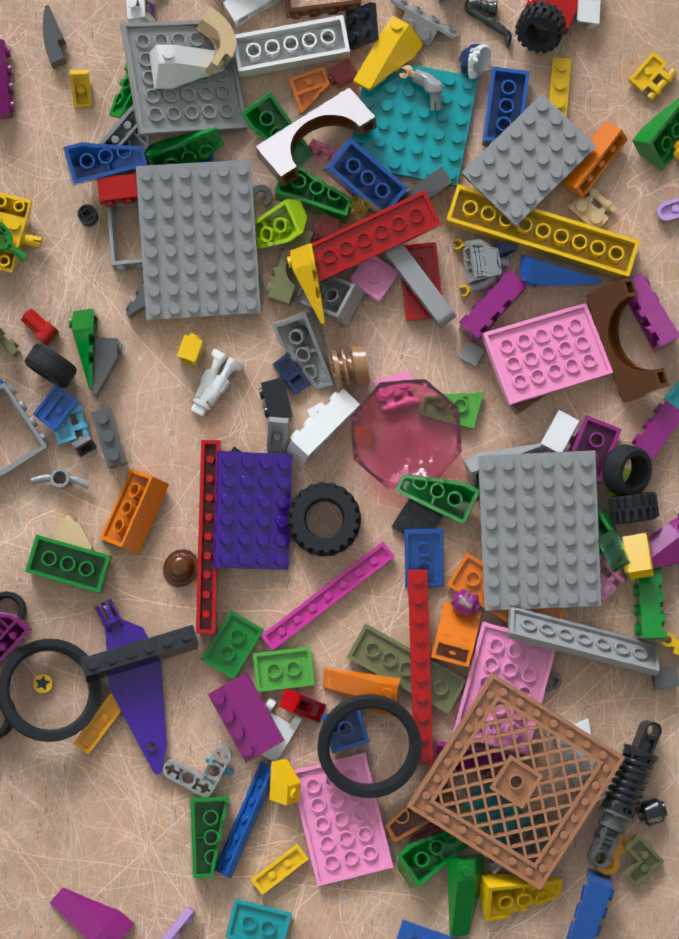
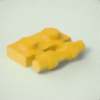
[628,51,677,101]

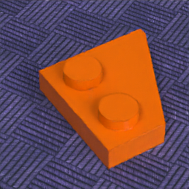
[288,66,330,114]

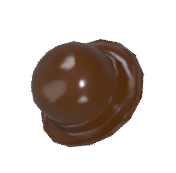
[163,549,198,587]

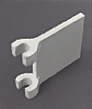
[261,697,303,762]

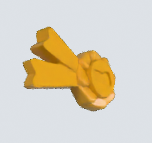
[596,834,632,875]

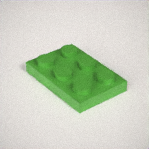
[253,647,315,692]

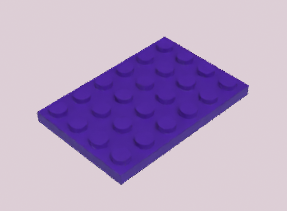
[213,451,293,570]

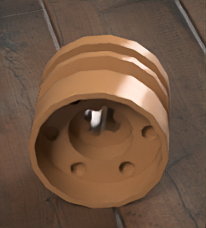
[330,344,370,390]

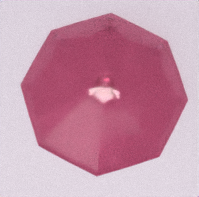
[351,379,462,489]

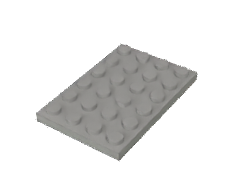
[461,94,596,227]

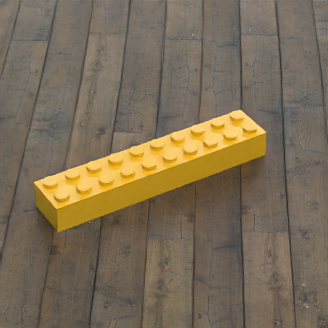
[445,184,640,279]

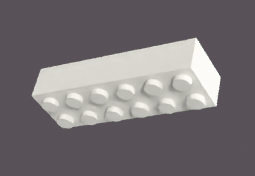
[235,15,350,78]

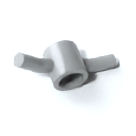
[31,468,91,489]

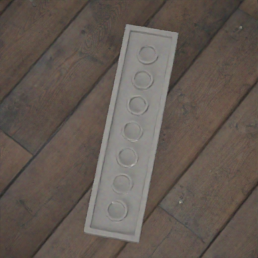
[508,606,659,676]

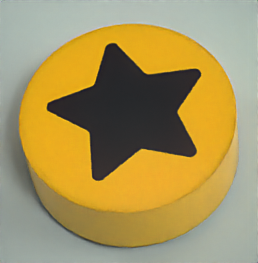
[33,674,53,693]

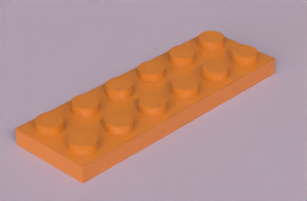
[446,552,566,623]

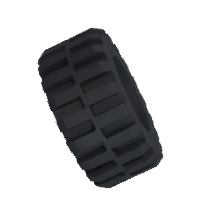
[287,482,361,557]

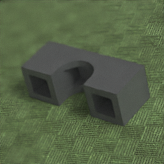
[91,407,128,470]

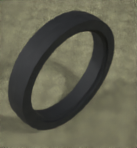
[0,639,101,742]
[317,694,421,798]

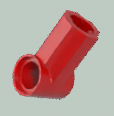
[21,308,60,346]

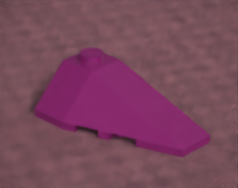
[50,887,135,939]

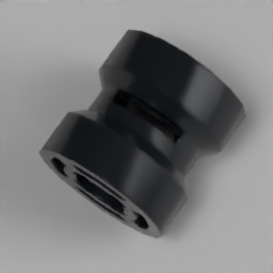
[78,204,98,227]

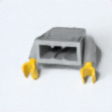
[453,238,509,297]

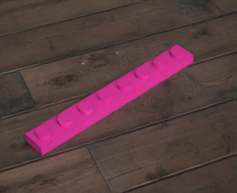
[261,542,395,651]

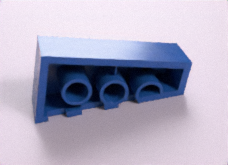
[566,868,614,939]

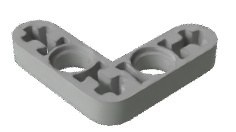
[162,745,233,797]

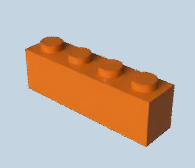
[561,122,628,198]

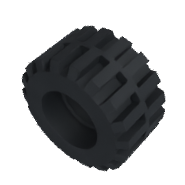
[515,0,566,54]
[608,491,660,524]

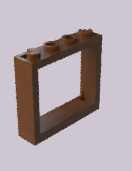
[284,0,361,20]

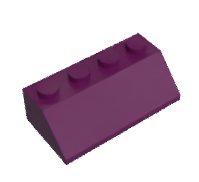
[0,39,15,119]
[208,673,285,763]
[433,741,516,776]

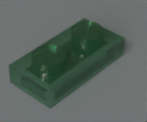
[598,529,631,572]

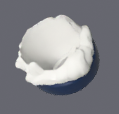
[459,44,492,79]

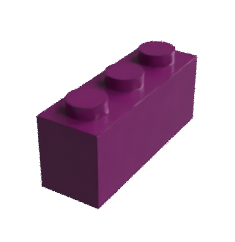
[631,401,679,461]

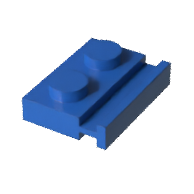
[33,384,79,432]

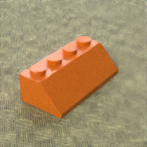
[100,469,169,555]

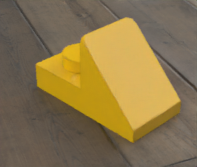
[69,70,93,108]

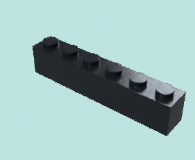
[80,625,199,683]

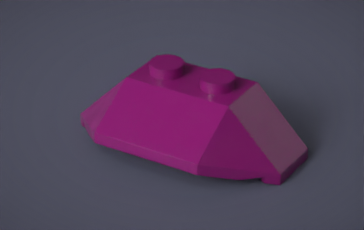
[0,611,31,665]

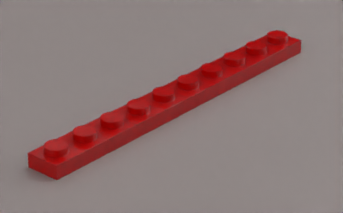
[407,570,433,765]

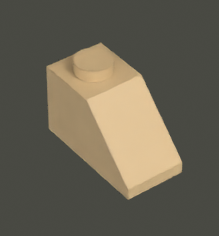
[54,515,94,551]

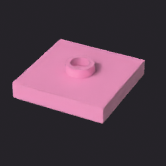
[348,256,399,303]

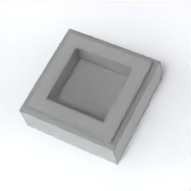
[459,341,485,368]

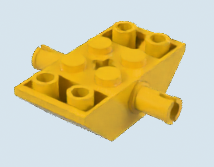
[0,192,43,273]

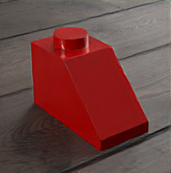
[279,689,326,722]

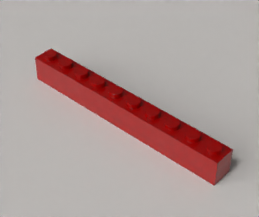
[196,440,222,634]

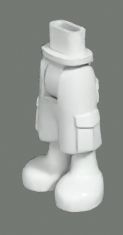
[190,349,244,417]

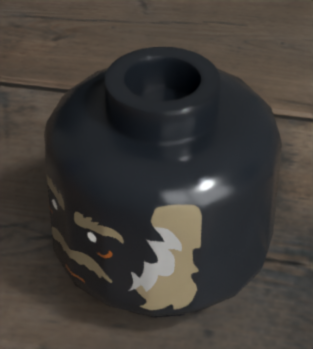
[637,798,668,826]

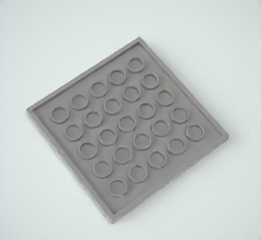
[120,19,248,136]

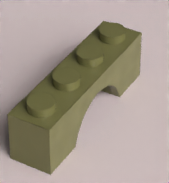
[266,229,314,307]

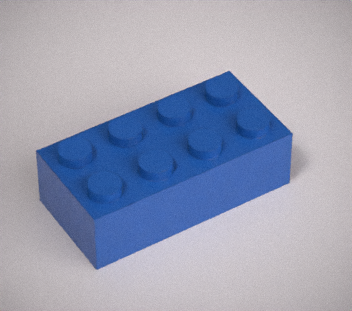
[481,66,530,146]
[323,138,408,214]

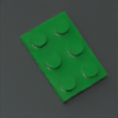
[201,610,264,679]

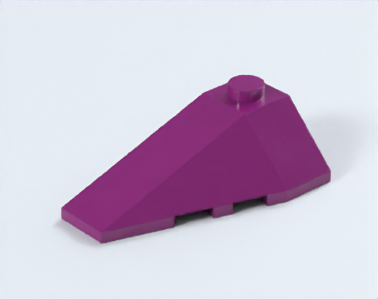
[620,517,679,570]

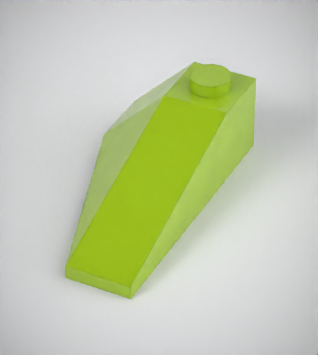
[255,199,307,249]

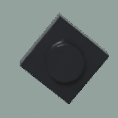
[72,434,97,457]

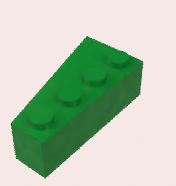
[275,165,353,224]
[633,567,667,639]
[189,796,229,878]

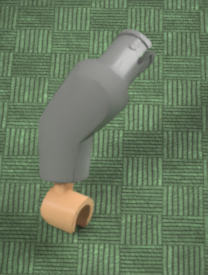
[399,65,444,110]

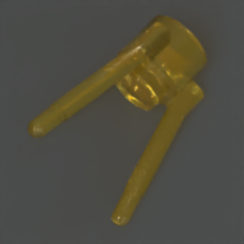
[349,195,381,222]

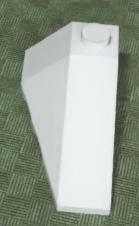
[149,45,225,89]

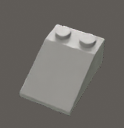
[293,276,364,326]

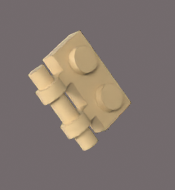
[568,187,617,229]

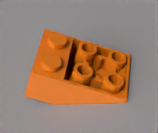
[430,602,482,668]

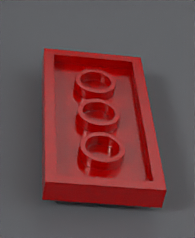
[401,242,442,322]

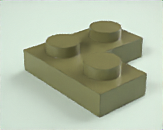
[0,328,21,358]
[622,833,664,889]

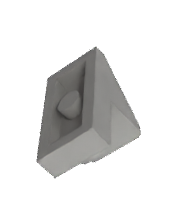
[266,416,289,453]

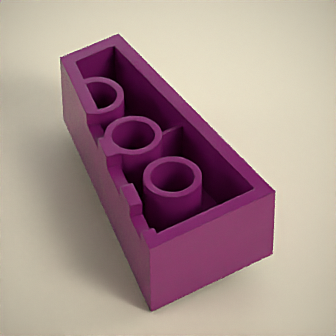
[459,270,527,344]

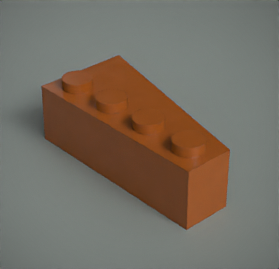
[385,779,463,844]

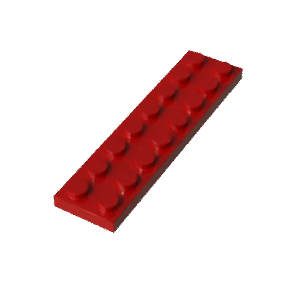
[286,190,442,291]

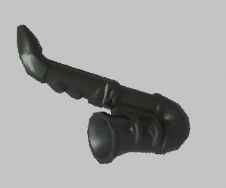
[464,0,512,48]

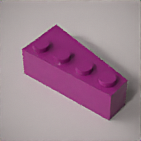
[628,273,679,353]

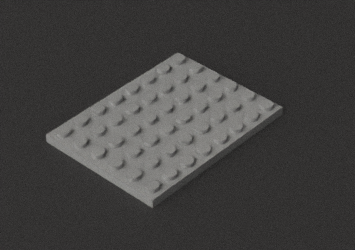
[136,160,261,320]
[478,450,602,611]

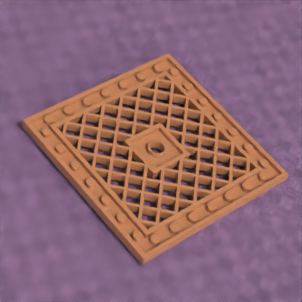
[407,672,625,890]

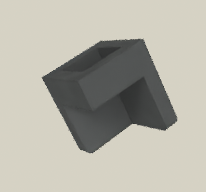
[651,667,679,689]

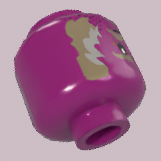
[451,589,481,617]

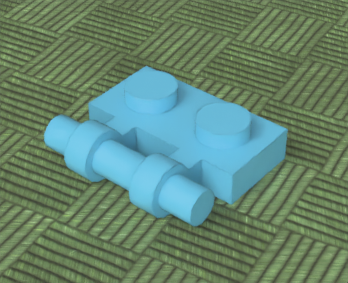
[54,399,90,446]

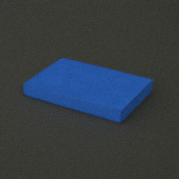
[404,528,444,587]

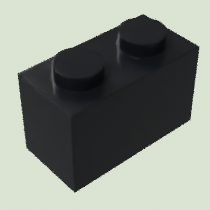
[258,377,293,418]

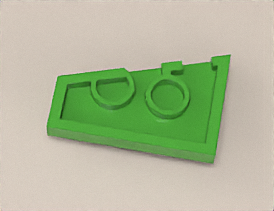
[418,392,484,429]

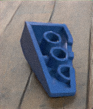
[63,142,147,186]
[520,255,602,288]

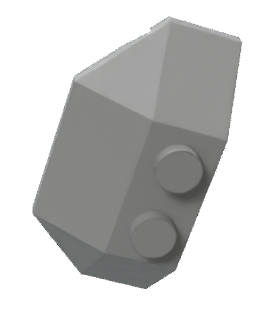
[99,105,151,173]

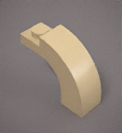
[196,7,236,75]

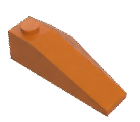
[322,667,401,716]

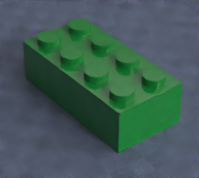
[25,535,113,594]

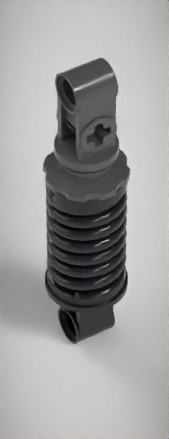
[587,720,662,868]

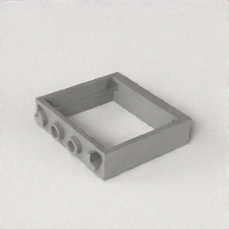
[107,200,143,271]
[0,382,49,478]

